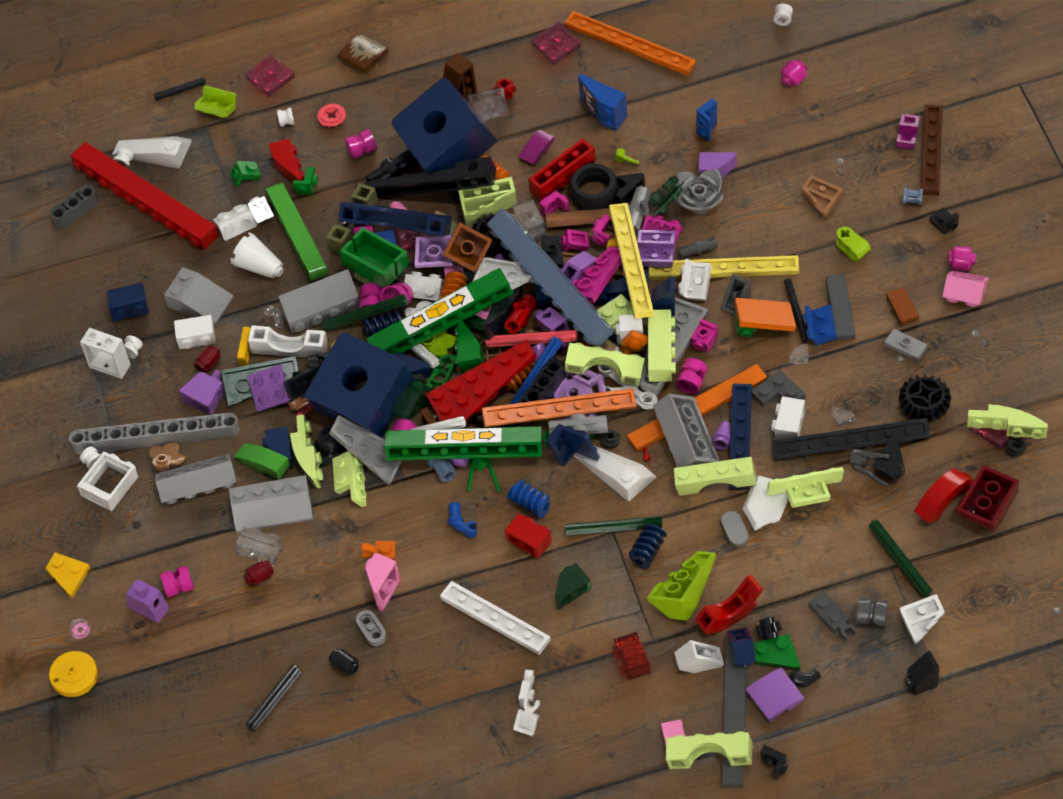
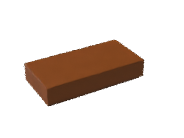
[886,287,919,325]

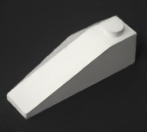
[112,136,191,169]
[574,445,656,502]

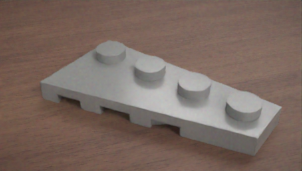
[329,415,402,486]

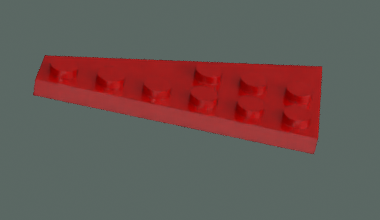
[426,340,536,424]

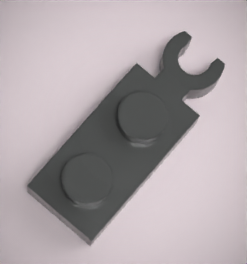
[808,591,856,641]

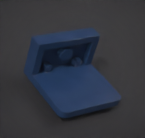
[107,283,149,322]
[545,424,600,467]

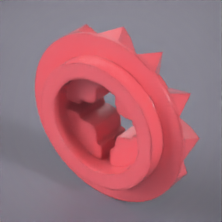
[317,104,346,128]

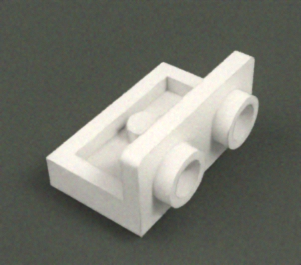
[213,204,257,241]
[678,259,712,301]
[404,271,444,301]

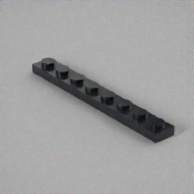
[772,418,930,460]

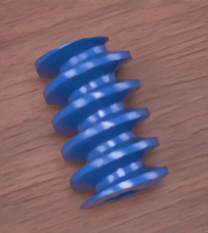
[507,479,550,518]

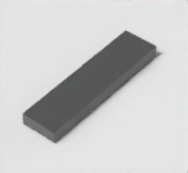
[826,274,856,341]

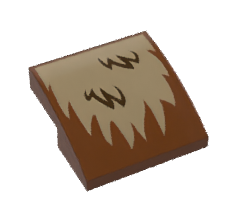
[338,33,388,72]

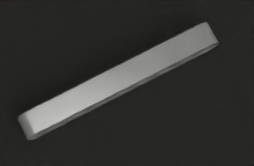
[69,413,241,454]

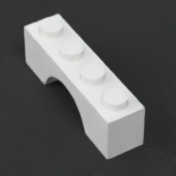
[248,326,328,358]

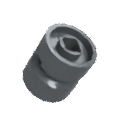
[856,597,888,627]

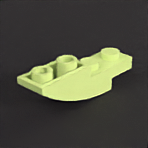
[967,404,1048,439]
[290,415,323,489]

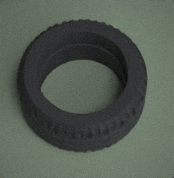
[569,164,618,210]

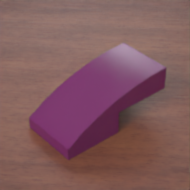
[896,114,920,150]
[518,130,555,166]

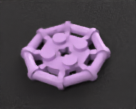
[545,369,606,420]

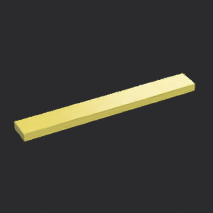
[609,203,654,319]
[649,255,799,280]

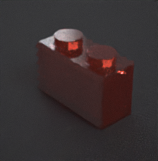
[611,632,651,681]

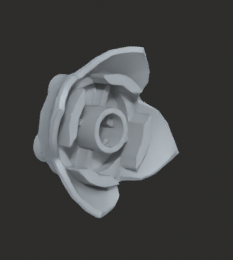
[676,169,723,215]

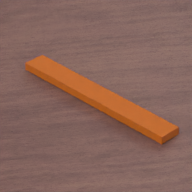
[564,11,696,76]
[627,364,767,452]
[481,388,637,428]

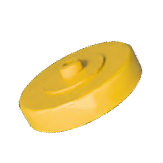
[49,651,98,697]

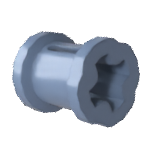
[903,187,923,205]

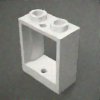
[80,328,131,379]
[77,452,138,511]

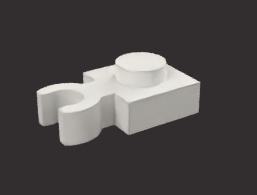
[519,670,535,708]
[513,696,540,736]

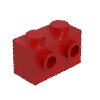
[505,513,552,559]

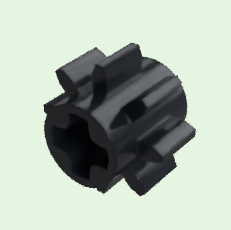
[756,616,782,640]

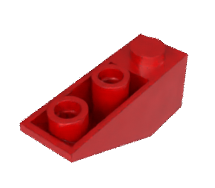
[269,138,305,183]

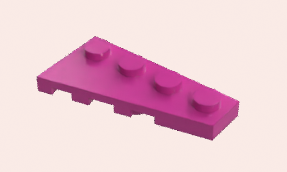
[572,246,622,303]

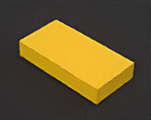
[237,327,251,367]

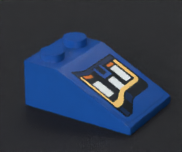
[578,73,627,131]

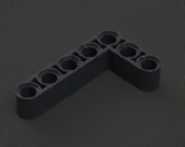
[473,358,566,428]

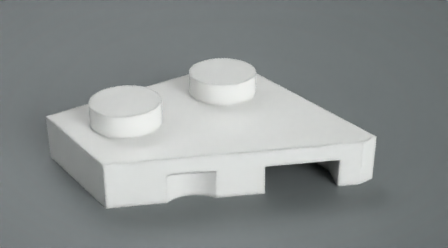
[899,594,945,645]

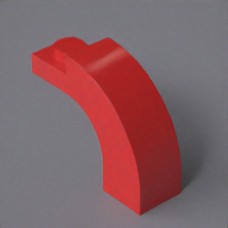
[914,468,974,523]
[695,575,764,634]

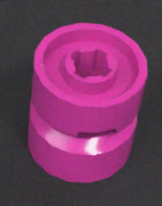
[345,129,377,160]
[380,282,413,310]
[359,283,383,318]
[676,358,708,394]
[160,565,194,598]

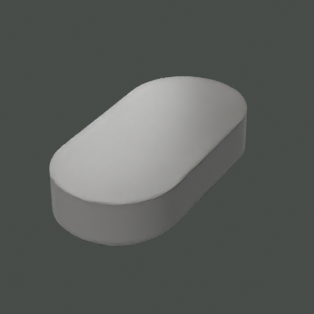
[721,511,748,547]

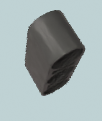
[50,185,98,229]

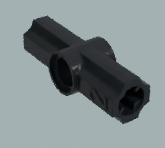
[365,149,418,182]

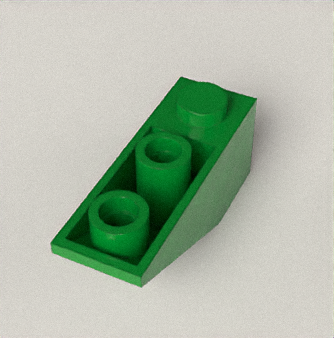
[455,321,484,374]

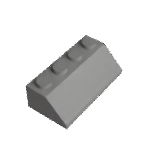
[278,269,359,334]
[653,393,720,468]
[155,453,237,504]
[229,475,314,533]

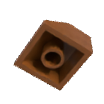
[442,222,492,273]

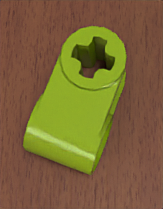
[836,227,871,262]

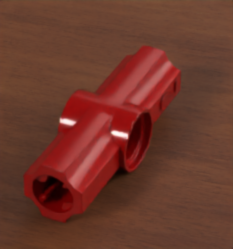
[505,294,537,334]

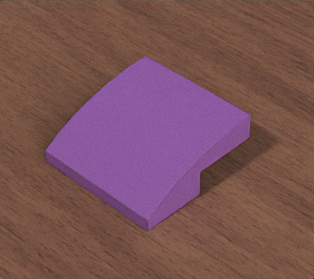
[637,230,676,267]
[746,668,805,722]

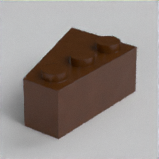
[443,53,478,104]

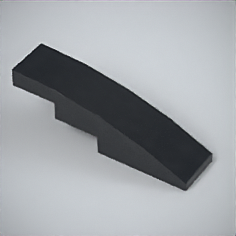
[485,285,523,340]

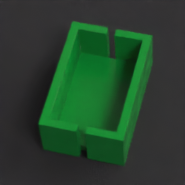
[340,227,408,288]

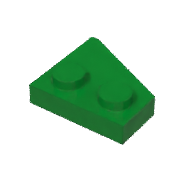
[753,634,801,671]

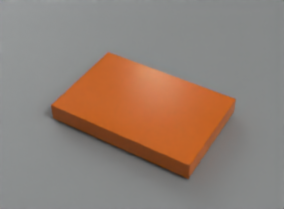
[734,298,796,331]

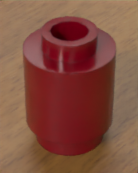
[194,345,221,373]
[243,560,274,587]

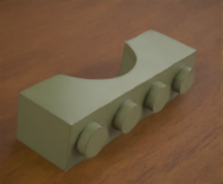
[326,183,378,254]

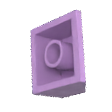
[415,235,455,268]

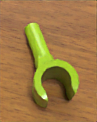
[615,148,639,166]

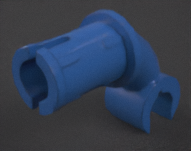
[448,502,477,538]

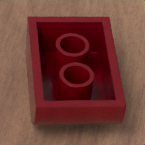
[956,465,1019,531]

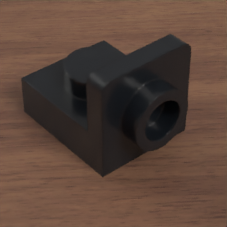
[929,207,959,235]
[760,744,789,780]

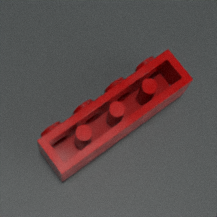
[528,138,596,201]

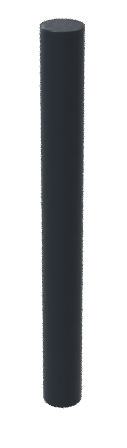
[784,278,809,343]

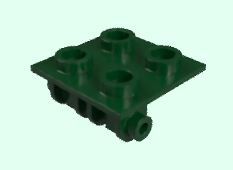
[649,175,684,217]

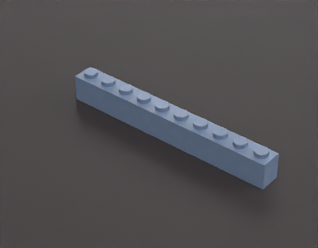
[487,208,615,347]

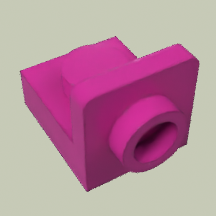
[560,229,589,252]

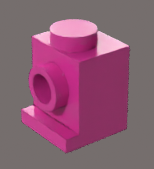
[691,319,719,353]

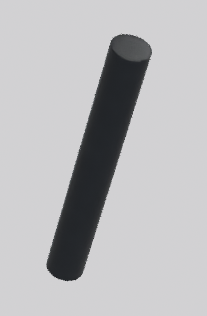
[154,77,206,100]

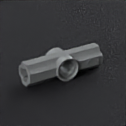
[628,186,651,235]
[548,414,608,434]

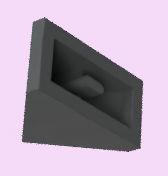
[720,274,751,315]

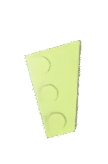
[458,177,517,228]

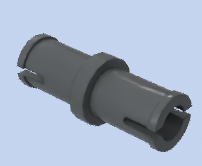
[679,237,718,259]

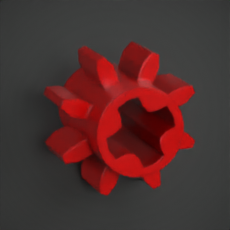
[493,78,516,101]

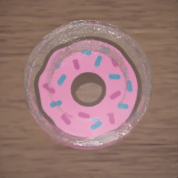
[69,618,90,639]

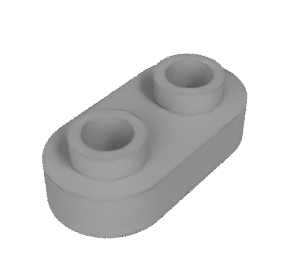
[356,610,386,646]

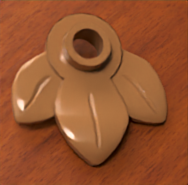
[288,394,309,411]
[150,442,186,472]

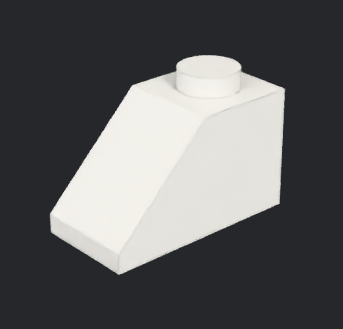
[674,640,724,673]

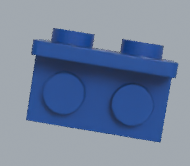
[696,98,717,142]
[803,304,838,346]

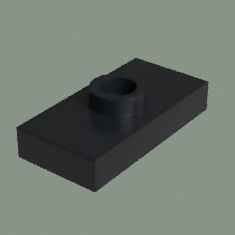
[541,235,564,268]

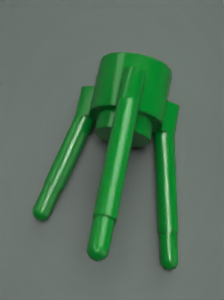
[467,458,501,493]

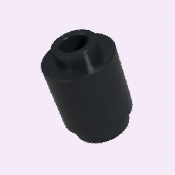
[329,648,359,676]

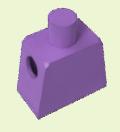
[534,307,573,353]
[179,370,225,415]
[126,580,169,623]

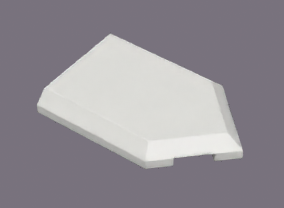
[472,257,529,290]
[742,476,789,531]

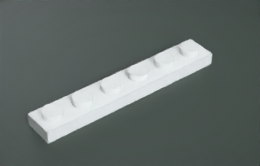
[440,581,551,655]

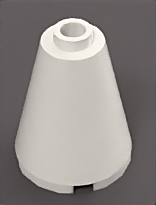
[230,232,284,279]

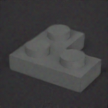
[752,370,805,407]

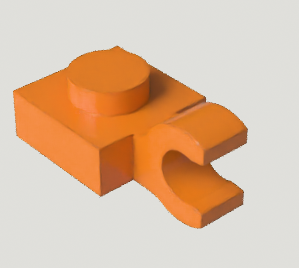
[619,330,648,355]
[361,541,396,560]

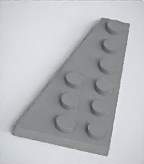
[640,297,708,395]

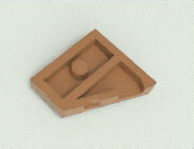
[802,175,843,218]

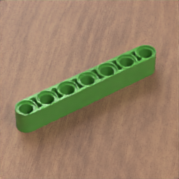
[265,182,329,282]

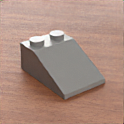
[164,267,234,325]

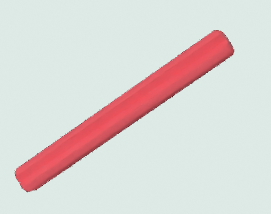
[485,330,578,347]

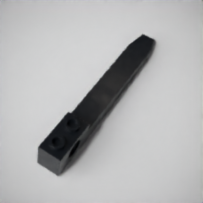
[355,157,496,199]

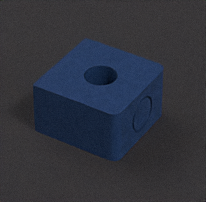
[392,78,498,172]
[304,333,414,438]

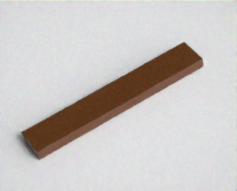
[921,104,943,195]

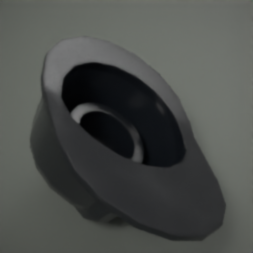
[313,427,346,467]

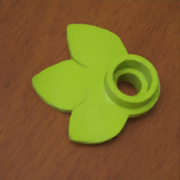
[421,329,458,357]

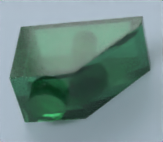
[391,380,431,420]
[555,563,591,610]

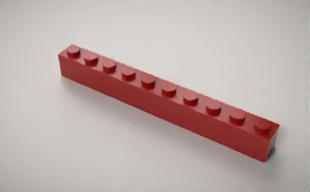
[70,142,219,250]

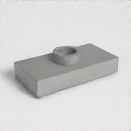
[884,329,927,362]

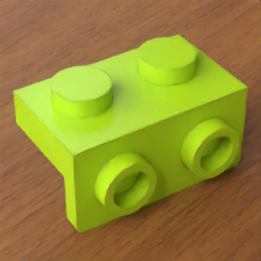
[194,85,236,118]

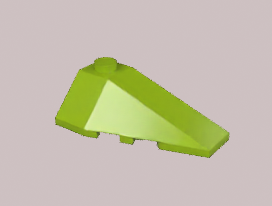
[647,551,716,621]

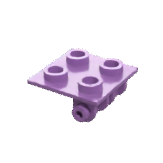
[247,364,291,412]

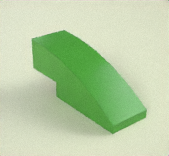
[233,443,290,480]

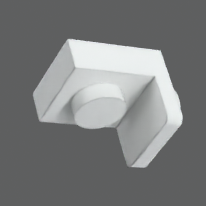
[247,197,274,225]

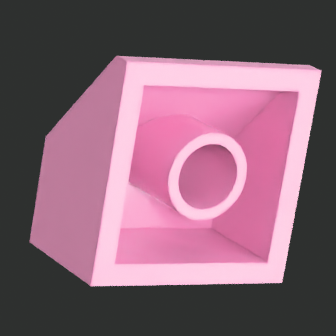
[942,270,989,307]
[365,553,400,613]

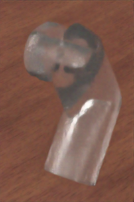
[264,305,283,329]

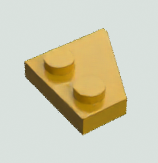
[46,552,90,599]

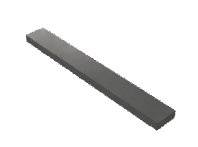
[722,637,746,787]

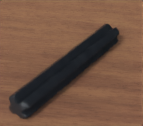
[246,665,301,731]

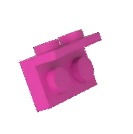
[641,214,684,246]

